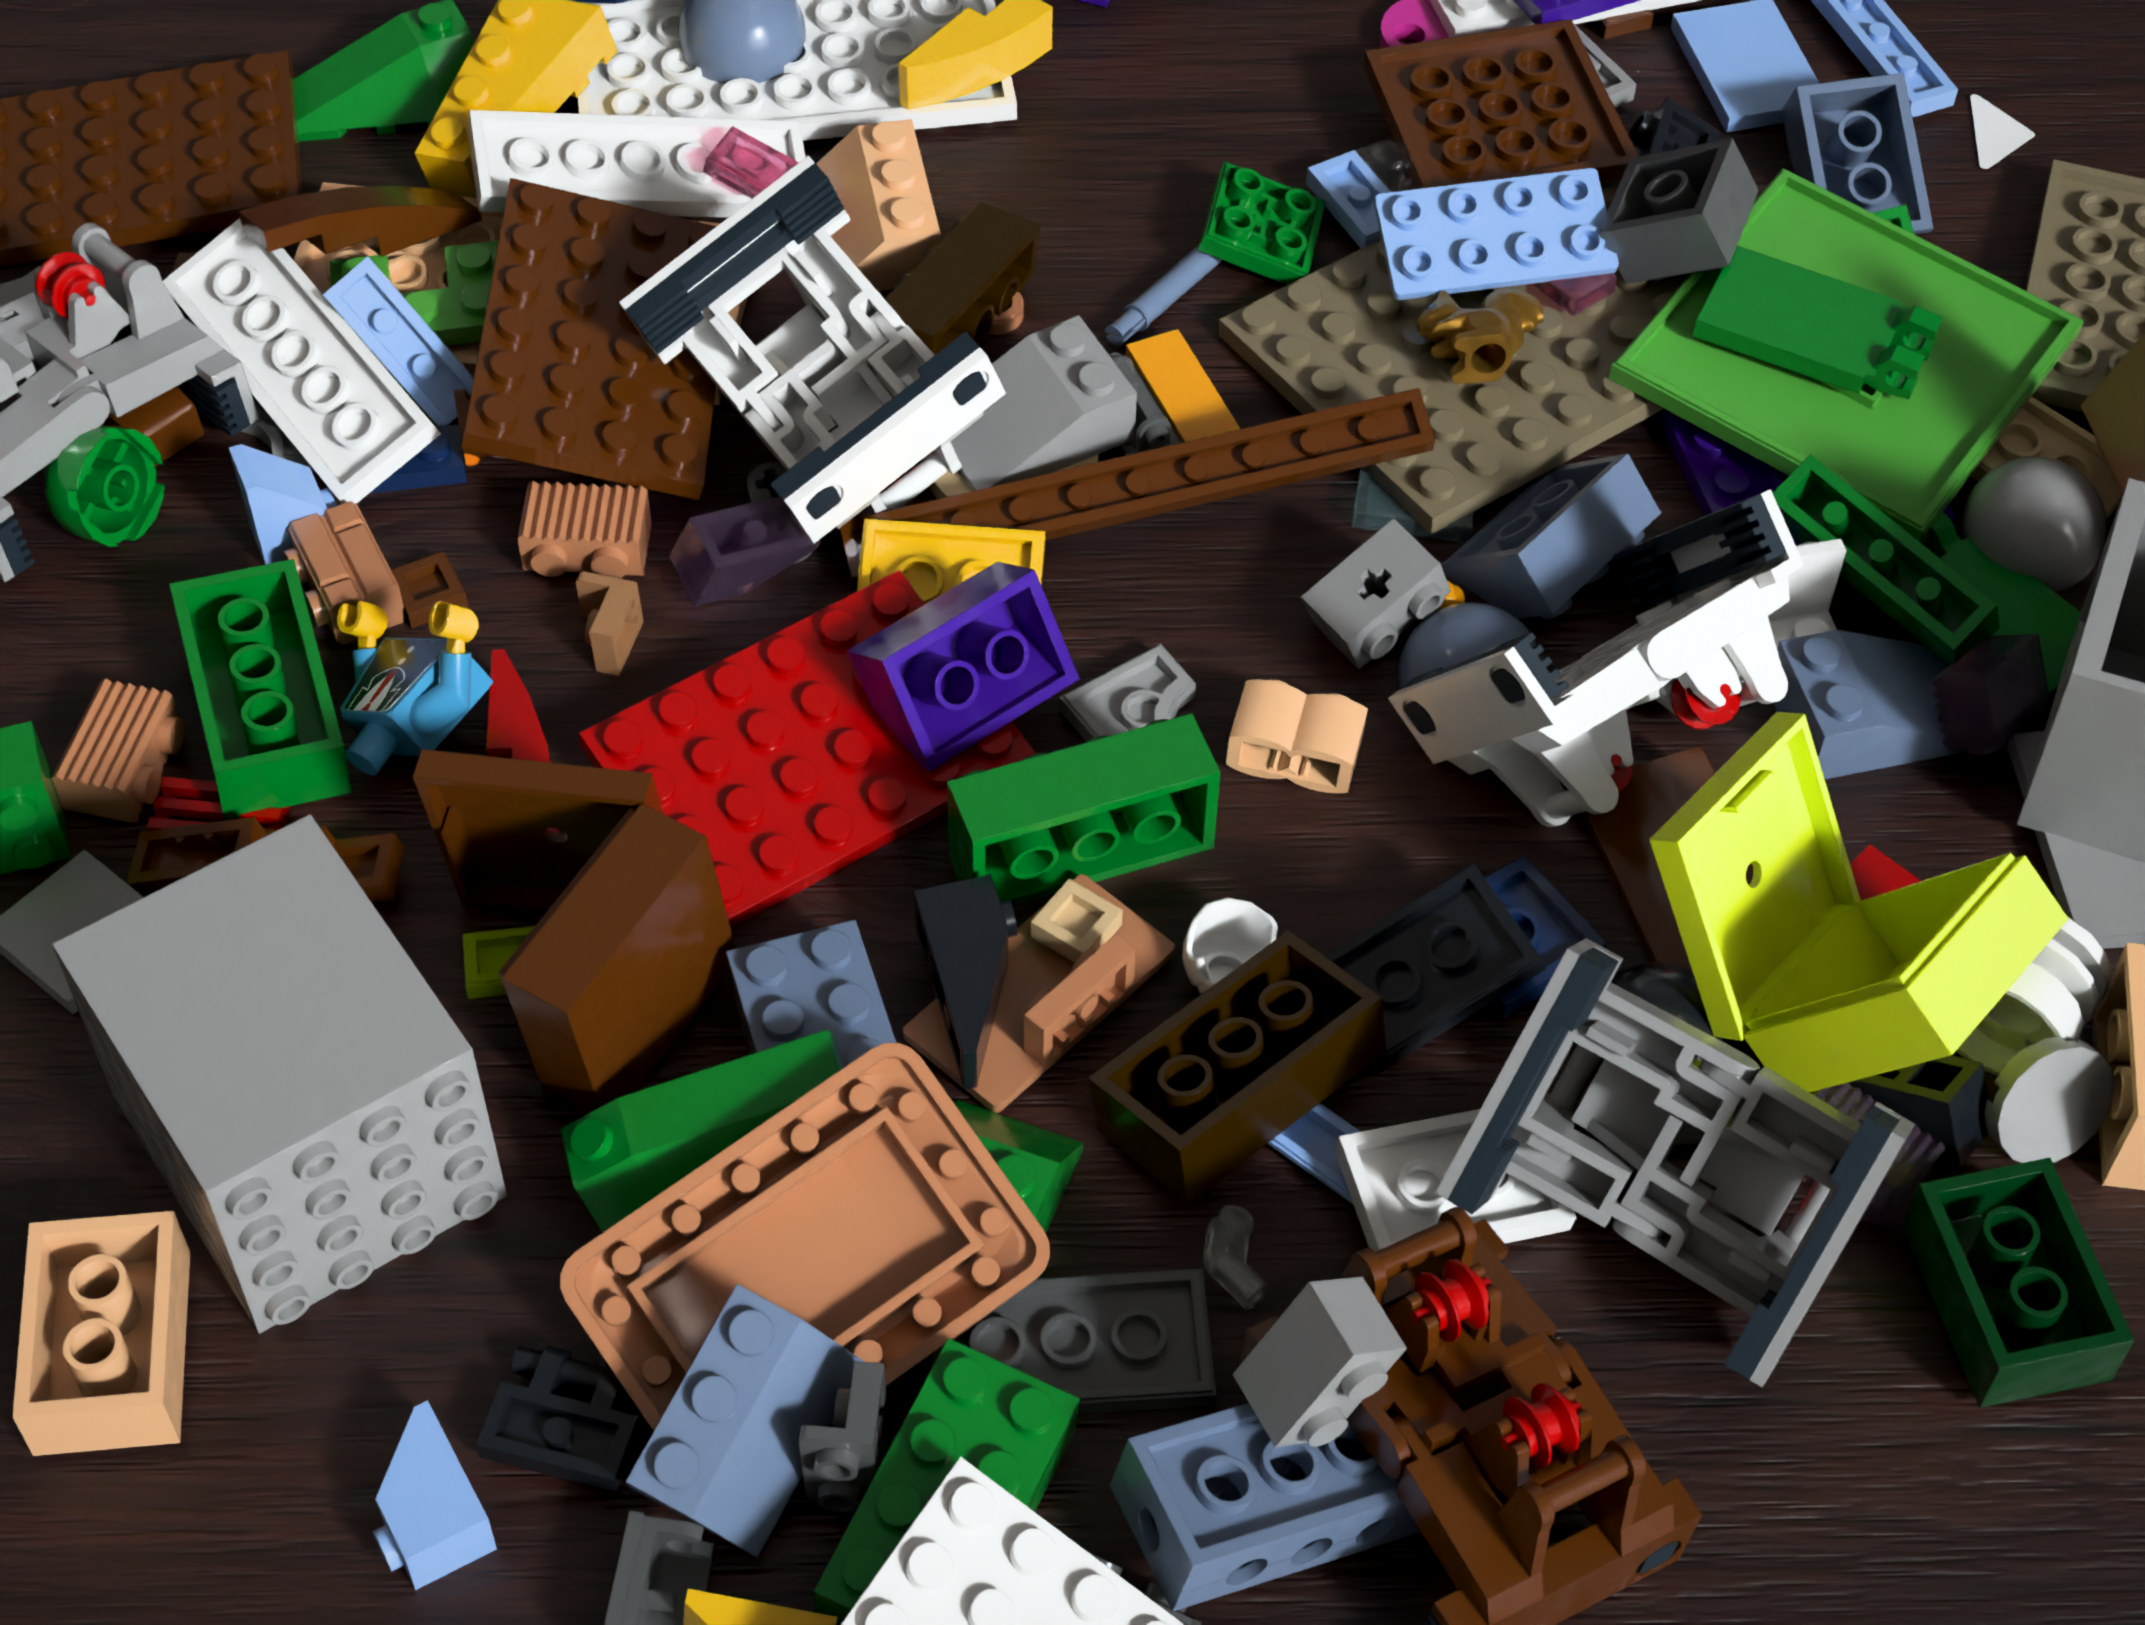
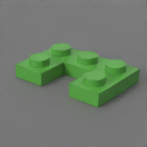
[330,240,498,355]

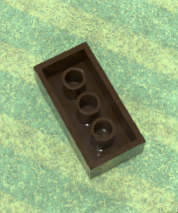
[1088,930,1387,1204]

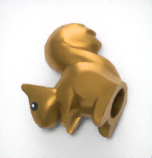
[1417,289,1544,384]

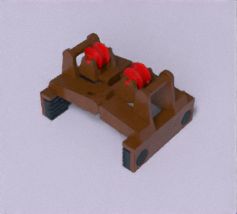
[1236,1207,1702,1625]

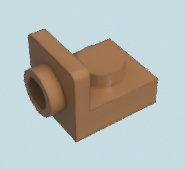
[576,571,644,676]

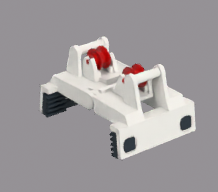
[1388,489,1804,827]

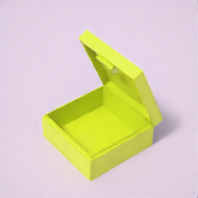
[1649,712,2069,1092]

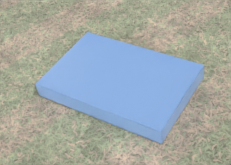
[1671,0,1819,133]

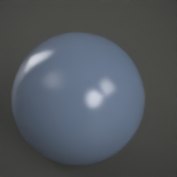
[678,0,806,84]
[1397,602,1542,688]

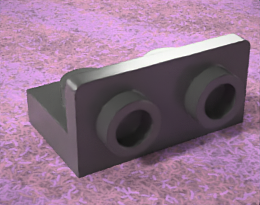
[799,1361,889,1513]

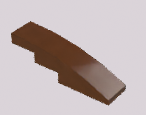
[238,186,482,257]
[126,817,405,902]

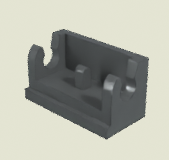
[604,1511,715,1625]

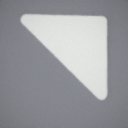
[1970,94,2035,169]

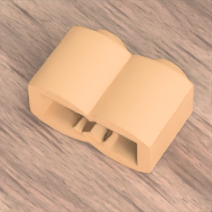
[1226,679,1368,793]

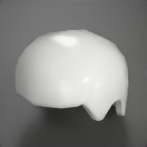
[1182,897,1278,994]

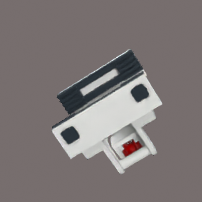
[619,156,1006,543]

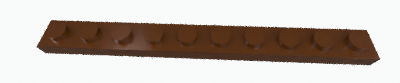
[840,388,1435,586]

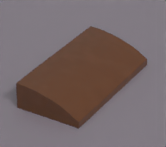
[1582,746,1753,970]

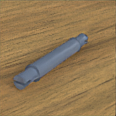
[1105,246,1224,347]

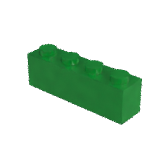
[1773,454,2000,672]

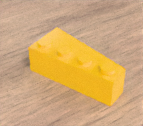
[414,0,617,198]

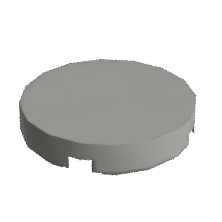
[1984,1036,2115,1163]

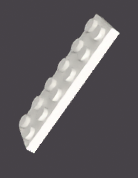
[467,110,806,218]
[163,218,441,504]

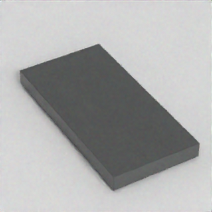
[927,1268,1216,1414]

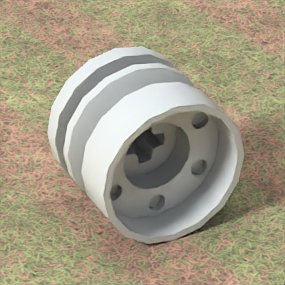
[1956,917,2112,1076]

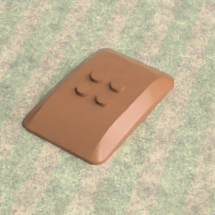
[560,1043,1050,1431]

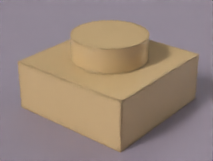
[1031,878,1123,963]

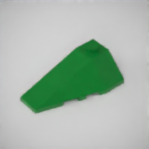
[294,0,475,142]

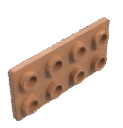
[903,874,1175,1113]

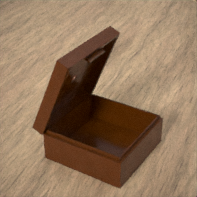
[413,749,736,1116]

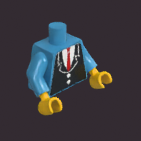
[337,601,494,776]

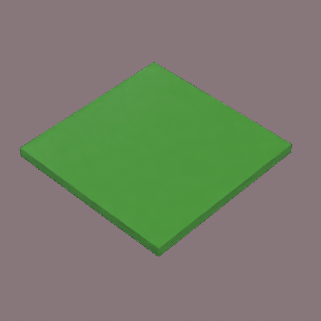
[1608,168,2084,542]

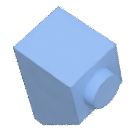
[229,444,337,564]
[372,1400,497,1590]

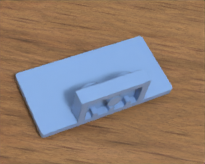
[1374,168,1619,300]

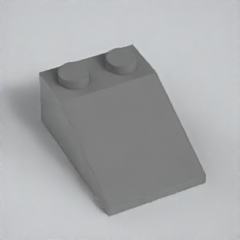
[950,315,1137,491]

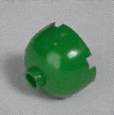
[42,425,165,547]

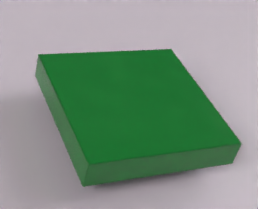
[1197,161,1326,285]

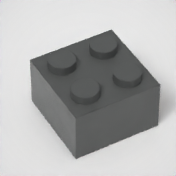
[1599,138,1759,284]

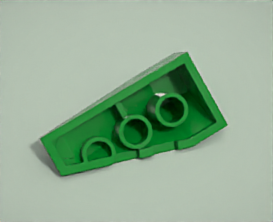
[561,1030,844,1232]

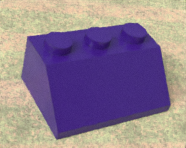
[847,562,1079,771]

